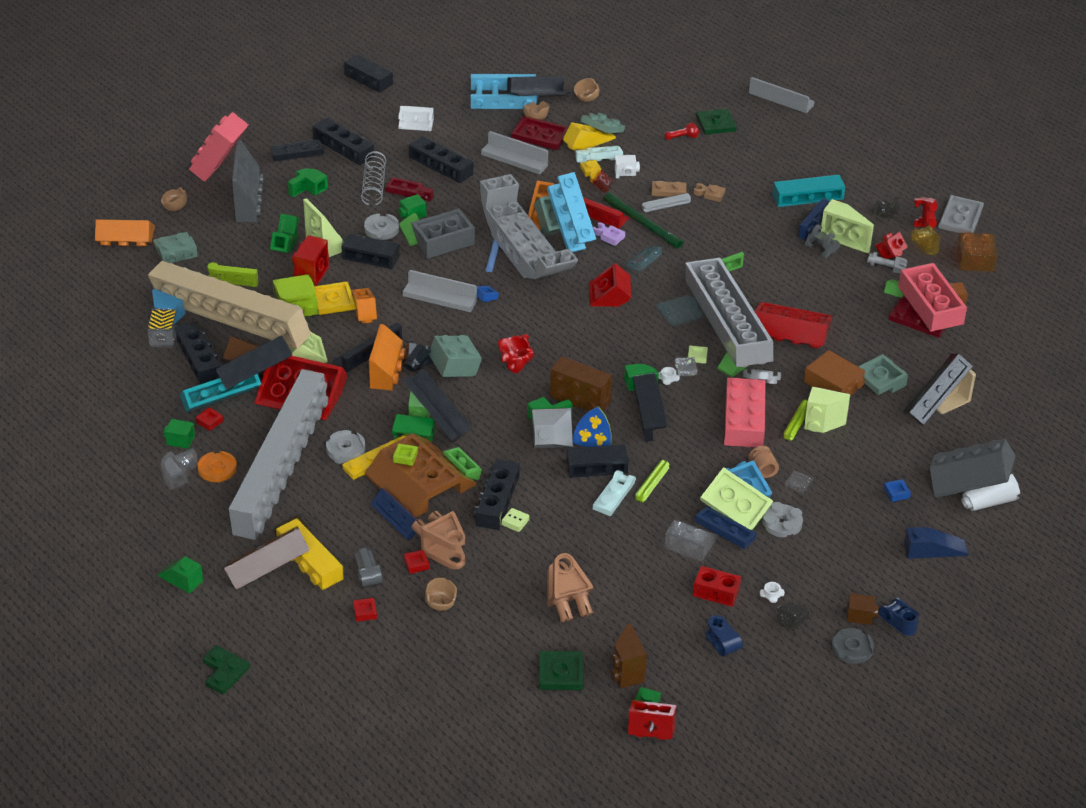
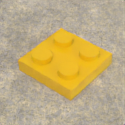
[314,282,355,315]

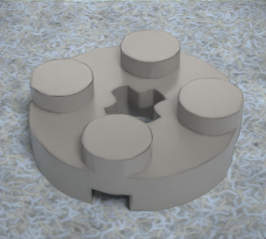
[364,214,399,241]
[743,369,781,384]
[326,430,365,464]
[762,502,803,537]

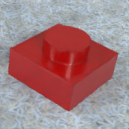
[196,407,224,431]
[404,550,429,574]
[353,598,377,622]

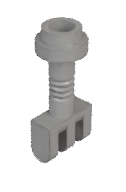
[867,252,907,273]

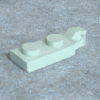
[576,146,623,162]

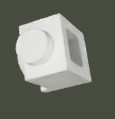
[615,155,640,178]

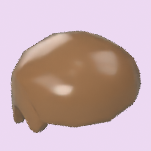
[574,78,600,102]
[523,101,550,120]
[161,187,187,212]
[425,578,457,611]

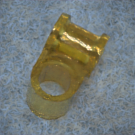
[911,225,941,255]

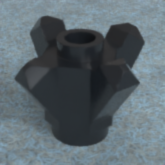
[403,341,434,373]

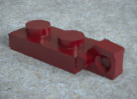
[385,177,434,201]

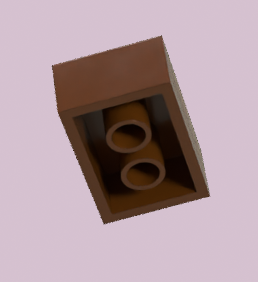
[550,356,612,412]

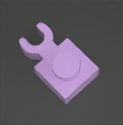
[593,222,625,246]

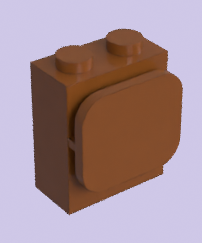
[804,350,865,396]

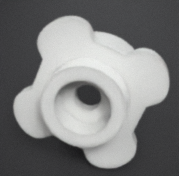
[658,367,680,385]
[760,582,785,603]

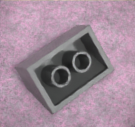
[412,208,475,259]

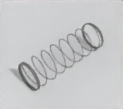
[361,151,386,205]

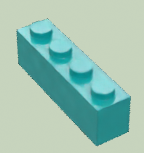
[772,175,845,207]
[179,374,261,412]

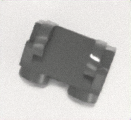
[805,224,840,258]

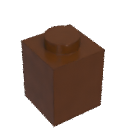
[847,593,879,625]

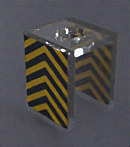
[148,308,177,348]

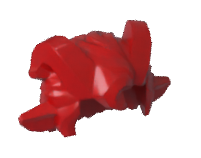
[497,334,534,373]

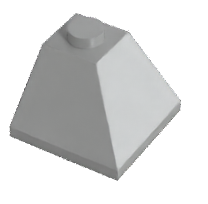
[532,408,573,448]

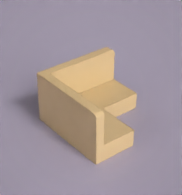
[937,369,976,414]

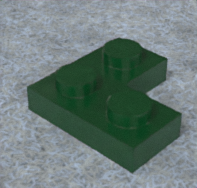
[202,645,250,695]

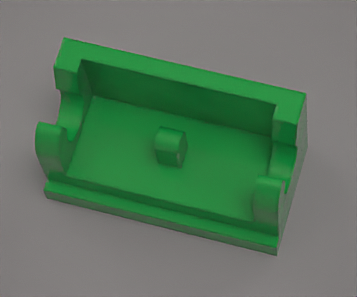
[392,414,436,442]

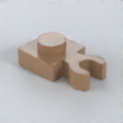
[694,183,726,202]

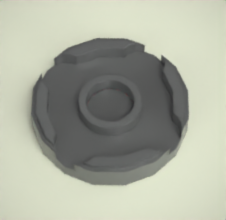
[832,628,874,664]

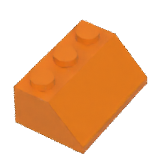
[95,220,155,247]
[369,324,406,391]

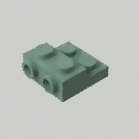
[153,232,198,263]
[859,354,908,395]

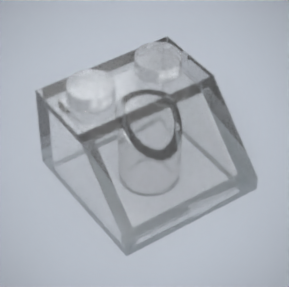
[665,519,719,562]

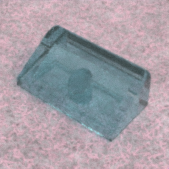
[626,246,662,272]

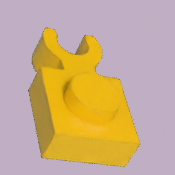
[580,160,603,183]

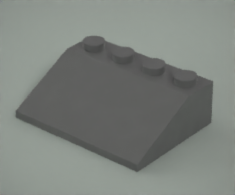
[232,139,264,222]

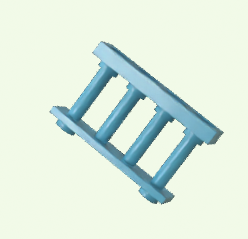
[471,74,536,109]
[547,172,596,253]

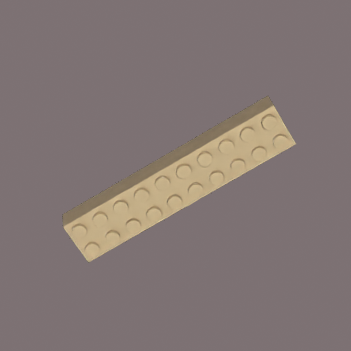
[148,261,311,349]

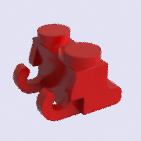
[913,197,938,229]

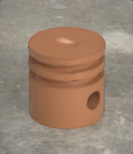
[749,446,779,478]

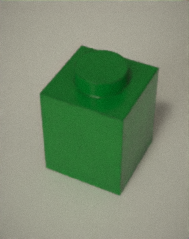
[398,194,426,219]
[163,419,195,449]

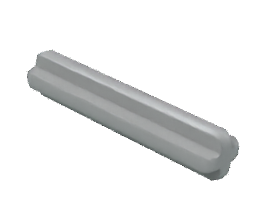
[642,193,691,212]

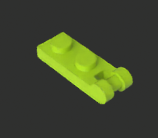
[207,262,258,287]

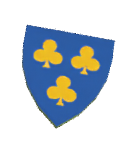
[573,406,612,447]

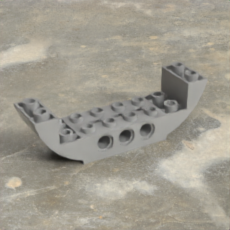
[480,174,578,279]

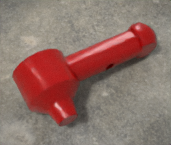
[665,123,699,140]

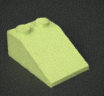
[303,198,343,257]
[821,199,874,253]

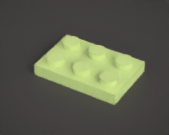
[700,467,773,530]

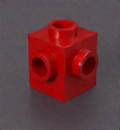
[875,232,908,259]

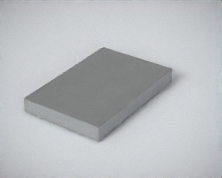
[939,195,984,236]

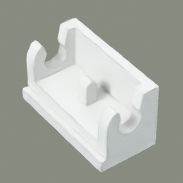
[399,106,434,131]

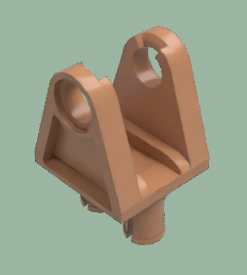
[411,511,465,569]
[547,553,593,623]

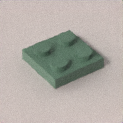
[580,113,625,133]

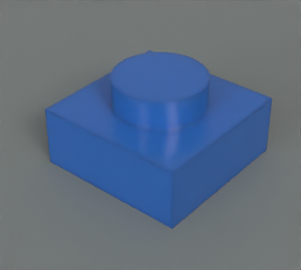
[477,286,499,302]
[884,479,911,502]

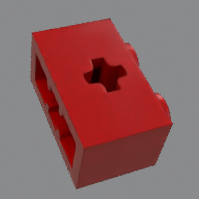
[628,700,676,740]

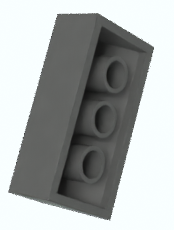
[930,438,1016,497]

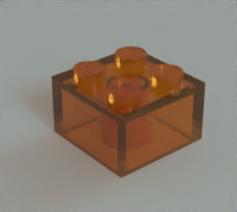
[957,232,998,272]

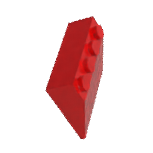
[754,302,833,348]
[254,356,348,420]

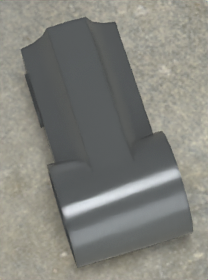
[354,548,382,587]

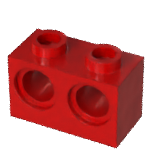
[693,566,741,607]

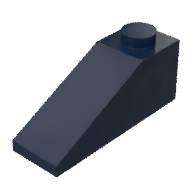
[904,527,968,559]

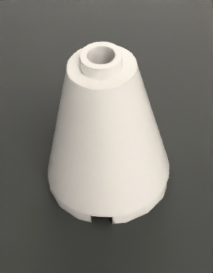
[961,474,1020,511]

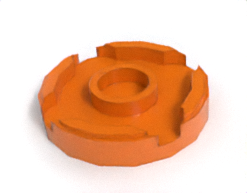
[197,451,237,482]

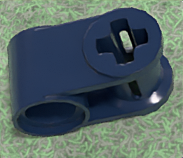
[879,597,919,636]
[706,615,743,657]

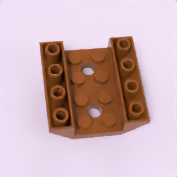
[365,433,476,518]

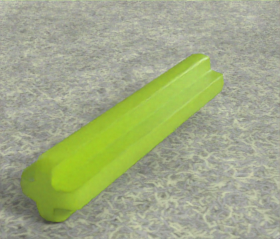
[783,400,808,441]
[635,460,669,502]

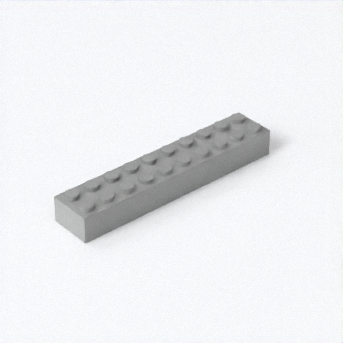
[685,258,773,367]
[229,369,328,540]

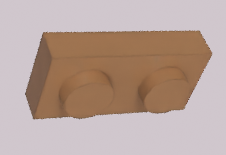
[652,181,686,197]

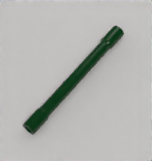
[604,192,684,249]

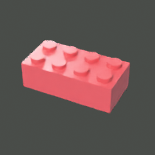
[189,112,248,182]
[898,263,967,332]
[724,378,765,447]

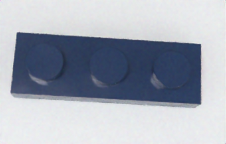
[799,198,829,240]
[371,488,420,539]
[695,506,757,549]

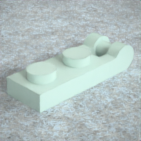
[593,470,636,516]

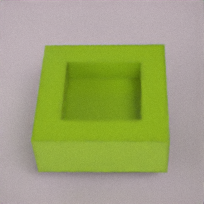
[393,443,418,466]

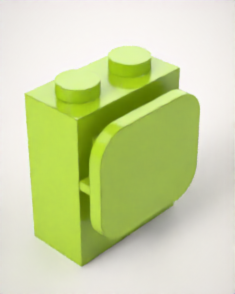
[273,274,318,316]

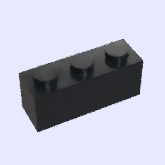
[344,54,393,93]
[341,234,399,269]
[566,444,629,478]

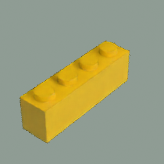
[276,519,343,590]

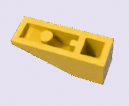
[563,122,616,150]

